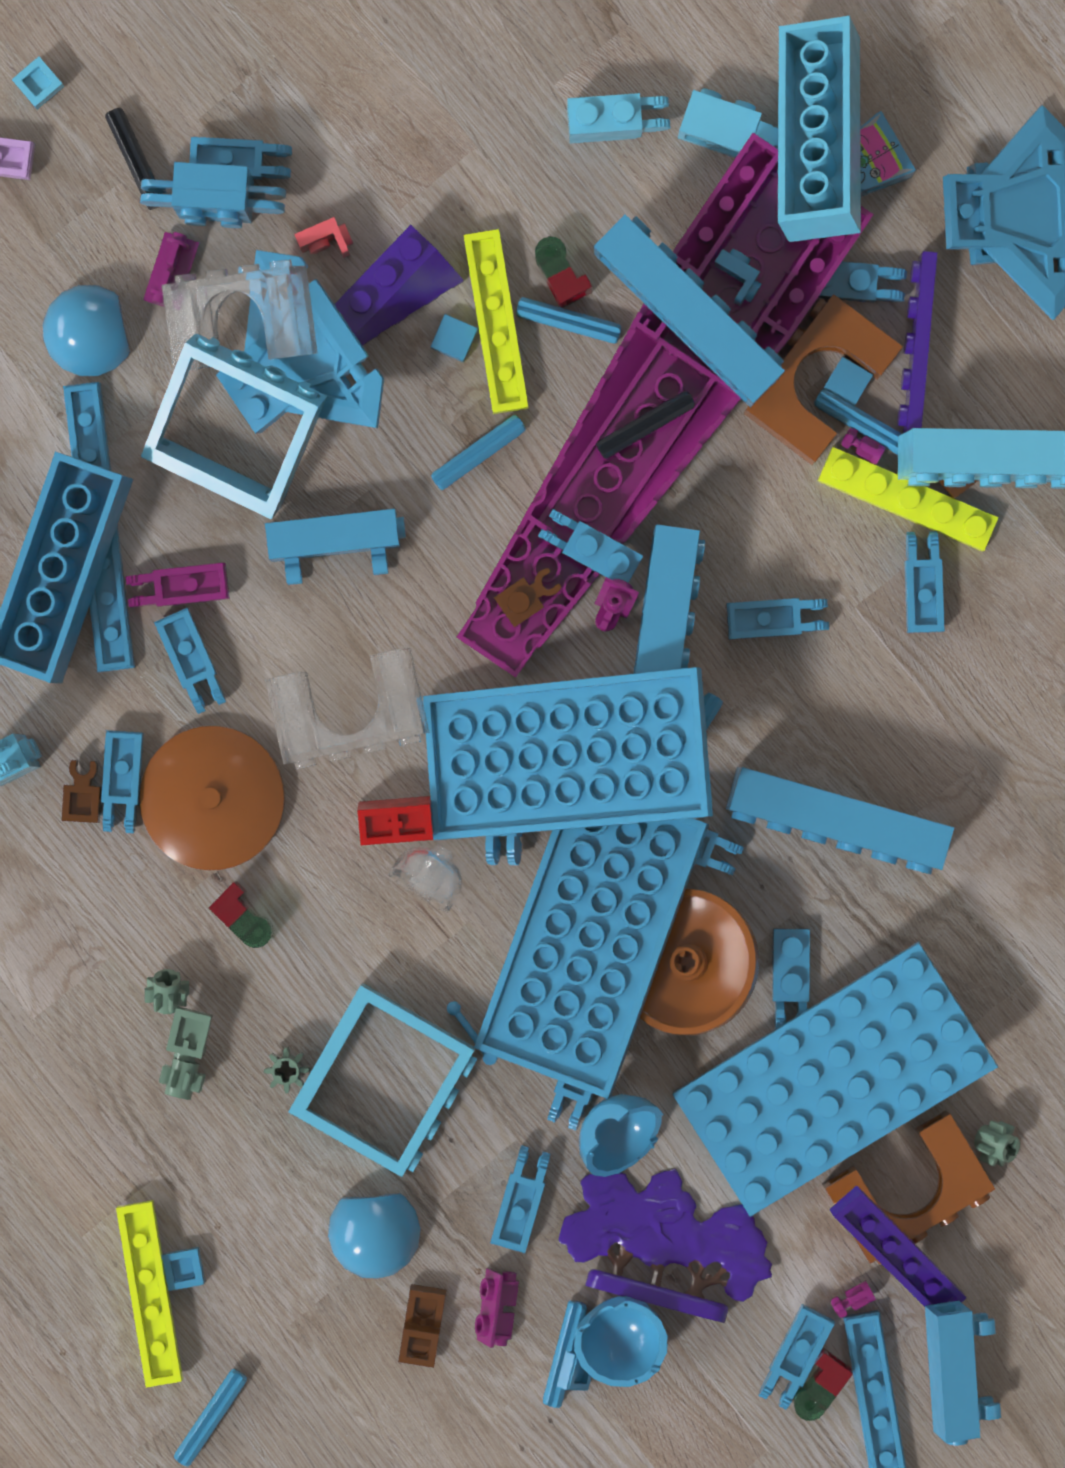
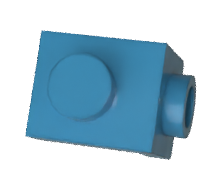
[714,249,762,307]

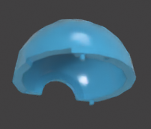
[43,285,130,376]
[579,1094,664,1177]
[328,1193,421,1279]
[574,1296,668,1387]

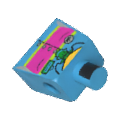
[860,111,916,197]

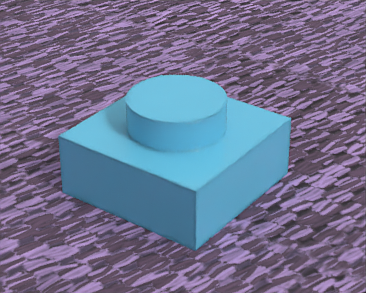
[12,56,64,110]

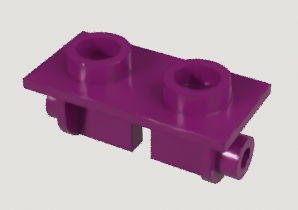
[143,232,199,311]
[594,577,639,632]
[475,1268,519,1348]

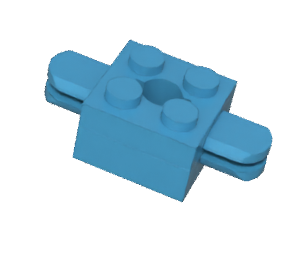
[140,162,286,228]

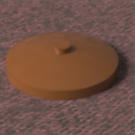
[139,726,285,870]
[640,889,759,1035]

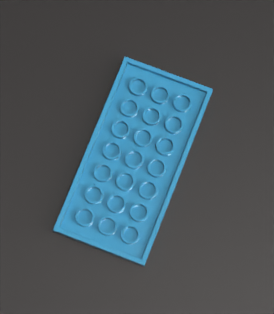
[423,667,713,840]
[474,818,709,1099]
[672,941,998,1216]

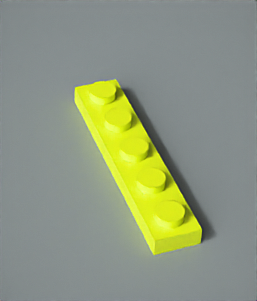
[463,229,529,414]
[817,447,999,552]
[116,1200,183,1388]

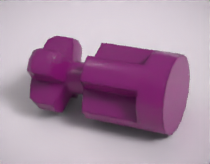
[841,428,886,465]
[831,1280,876,1318]

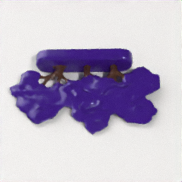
[558,1168,772,1323]

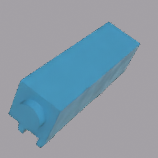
[265,509,406,585]
[925,1301,1001,1446]

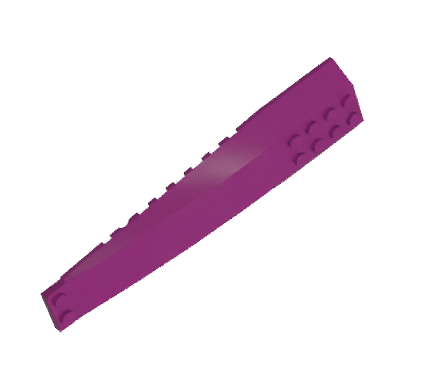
[456,133,874,678]

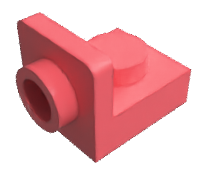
[294,217,353,258]

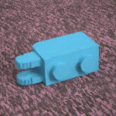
[678,88,778,158]
[567,93,671,144]
[0,734,42,786]

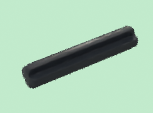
[105,108,162,210]
[596,390,695,459]

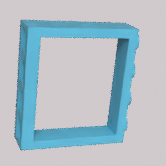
[141,333,327,519]
[288,983,477,1177]

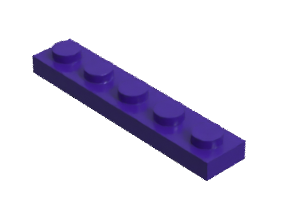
[897,251,938,433]
[829,1186,966,1307]

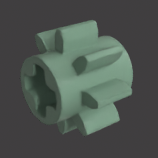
[144,969,189,1014]
[264,1047,310,1093]
[159,1058,205,1100]
[974,1120,1020,1167]

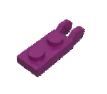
[126,563,230,607]

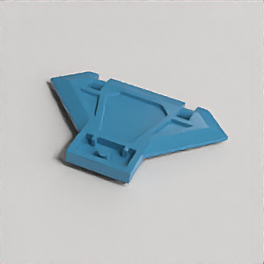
[943,105,1065,320]
[216,250,384,434]

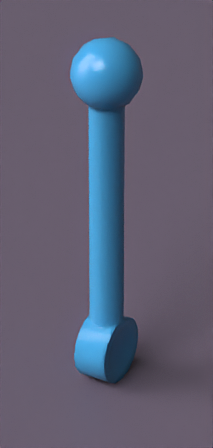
[447,1001,497,1065]

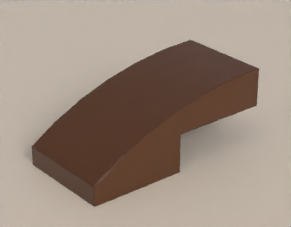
[398,1284,446,1368]

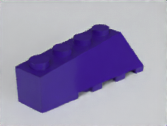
[334,224,464,346]

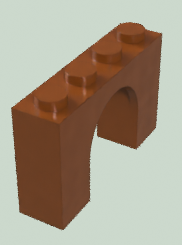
[743,294,903,465]
[822,1110,995,1264]

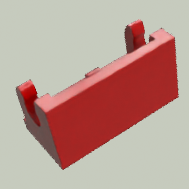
[357,796,433,846]

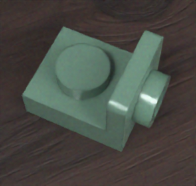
[166,1006,213,1062]

